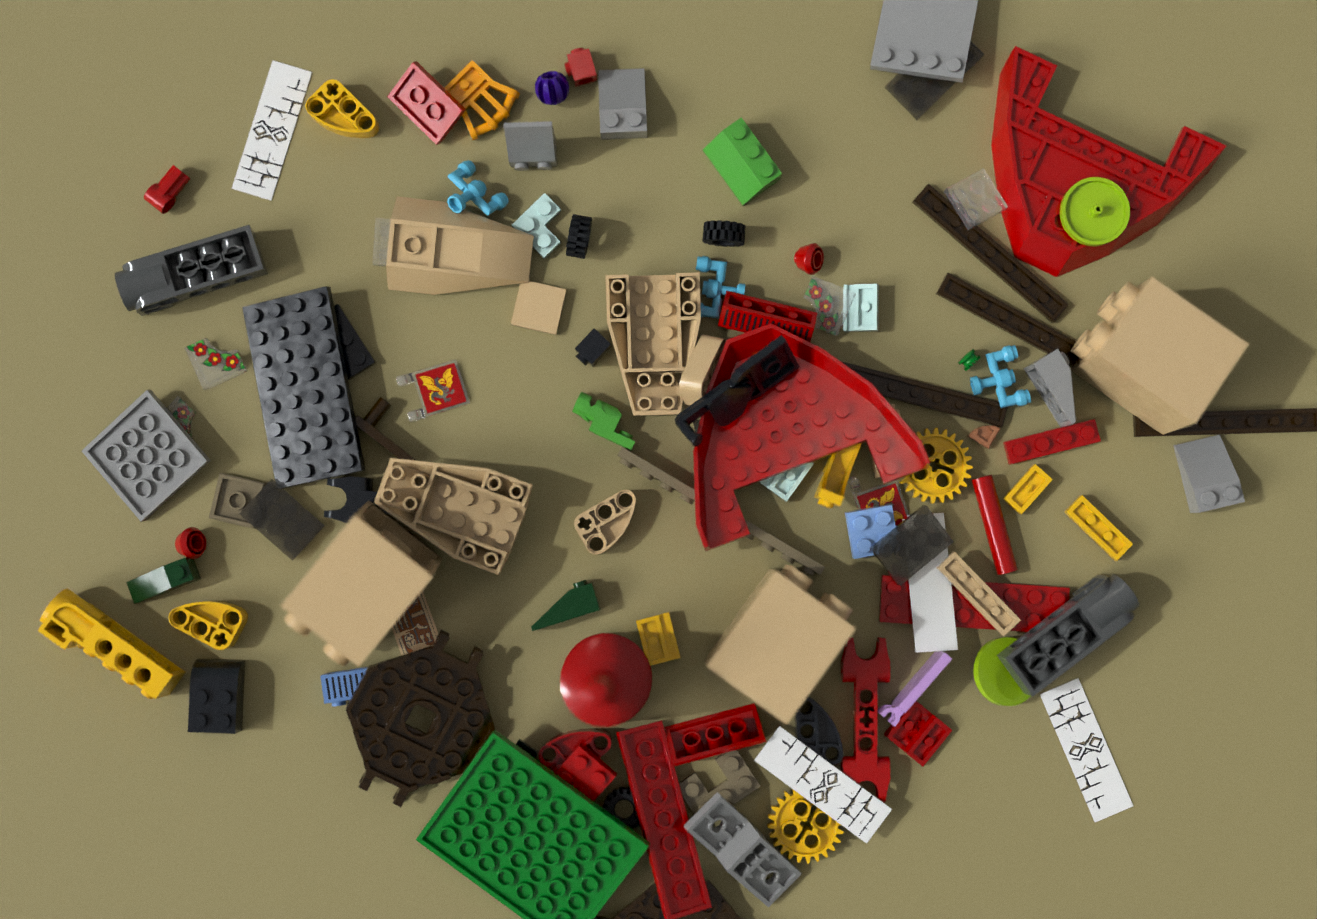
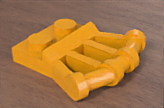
[444,60,520,141]

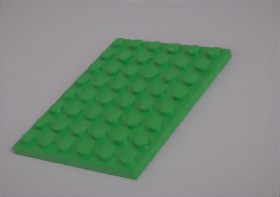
[416,730,650,919]

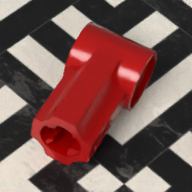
[144,165,190,214]

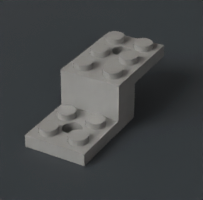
[684,792,802,907]

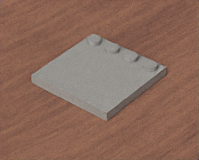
[870,0,978,83]
[82,390,211,522]

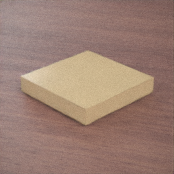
[511,281,567,335]

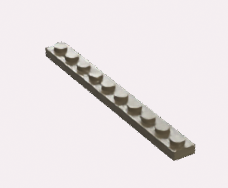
[618,447,825,576]

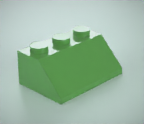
[703,117,782,206]

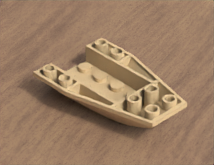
[386,196,534,295]
[606,272,701,416]
[374,458,533,575]

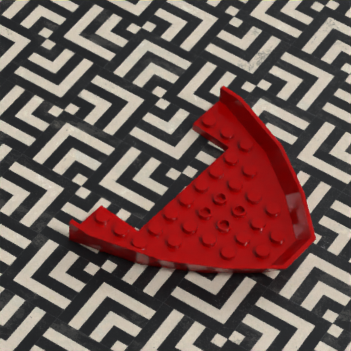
[991,46,1226,277]
[693,323,930,552]

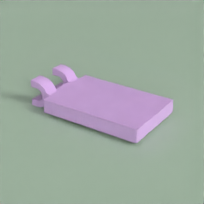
[878,651,952,726]

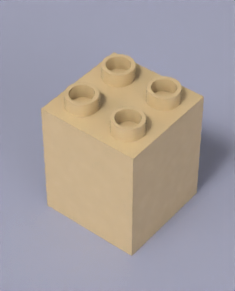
[1071,277,1249,435]
[281,500,443,667]
[704,564,856,725]

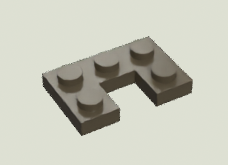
[679,750,761,815]

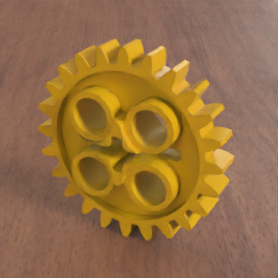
[899,428,973,504]
[767,789,844,864]

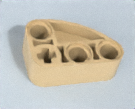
[679,334,726,406]
[574,490,636,555]

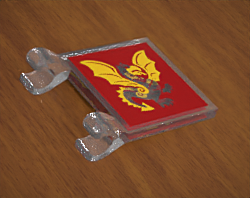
[396,359,470,422]
[848,477,911,529]

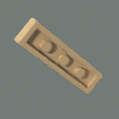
[936,551,1020,636]

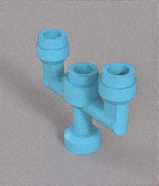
[447,160,509,216]
[696,256,746,319]
[970,345,1031,408]

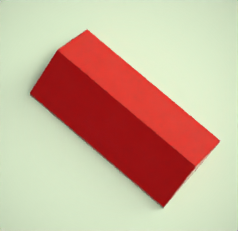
[664,703,766,766]

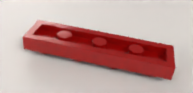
[1003,419,1101,465]

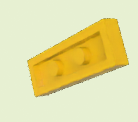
[1064,495,1133,561]

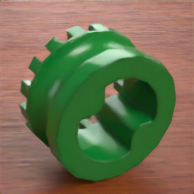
[958,349,981,371]

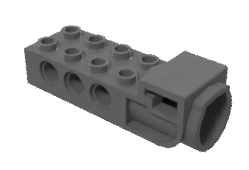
[115,225,268,316]
[997,574,1139,696]

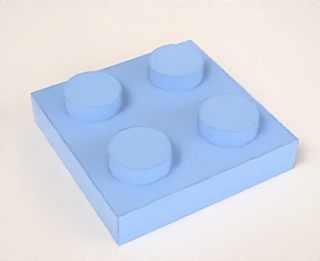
[845,504,900,559]

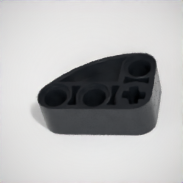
[794,696,843,765]

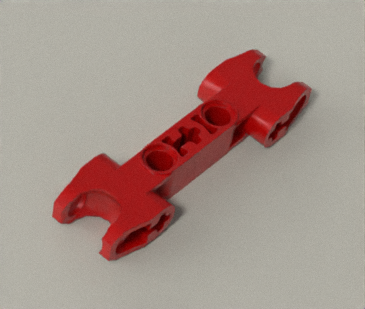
[841,637,890,803]

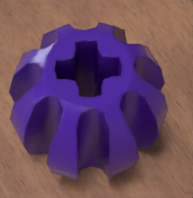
[535,71,569,105]

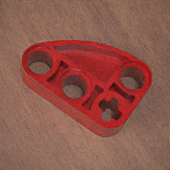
[538,729,612,773]

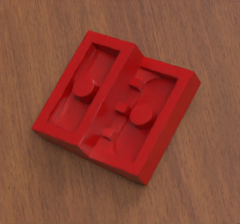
[883,701,952,767]

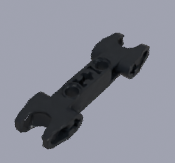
[324,476,389,523]

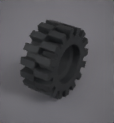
[566,214,592,259]
[702,220,746,247]
[603,786,640,830]

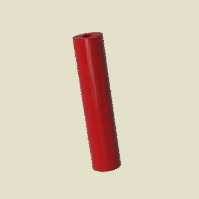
[971,475,1018,575]

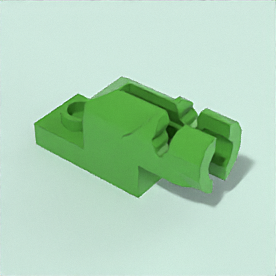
[572,392,636,451]

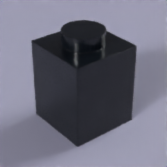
[575,329,612,367]

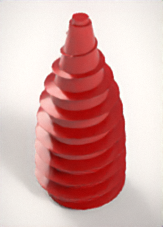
[560,633,652,727]

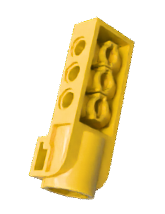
[38,588,186,699]

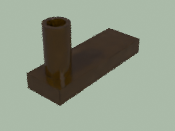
[355,397,416,460]

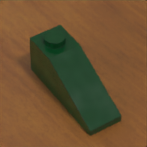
[126,557,201,604]
[531,580,601,631]

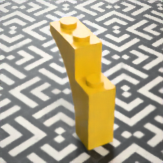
[814,443,862,509]

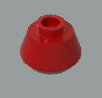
[794,243,824,275]
[175,527,206,559]

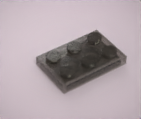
[239,479,325,561]
[870,505,954,586]

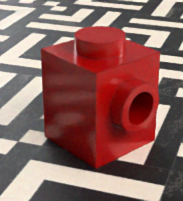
[564,48,597,87]

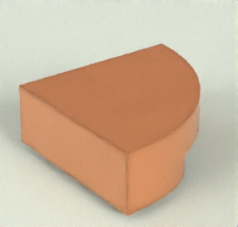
[967,425,1001,449]

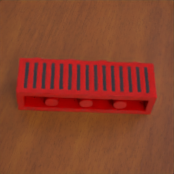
[718,291,817,342]

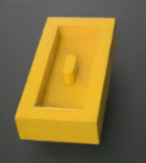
[1003,464,1053,514]

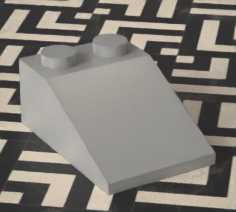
[598,69,647,140]
[504,121,557,171]
[1024,349,1076,428]
[1173,435,1245,513]

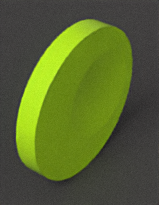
[1060,177,1130,246]
[973,637,1031,706]

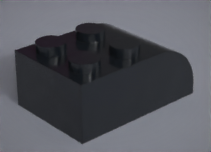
[188,659,245,734]

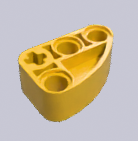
[305,79,379,138]
[168,601,248,650]

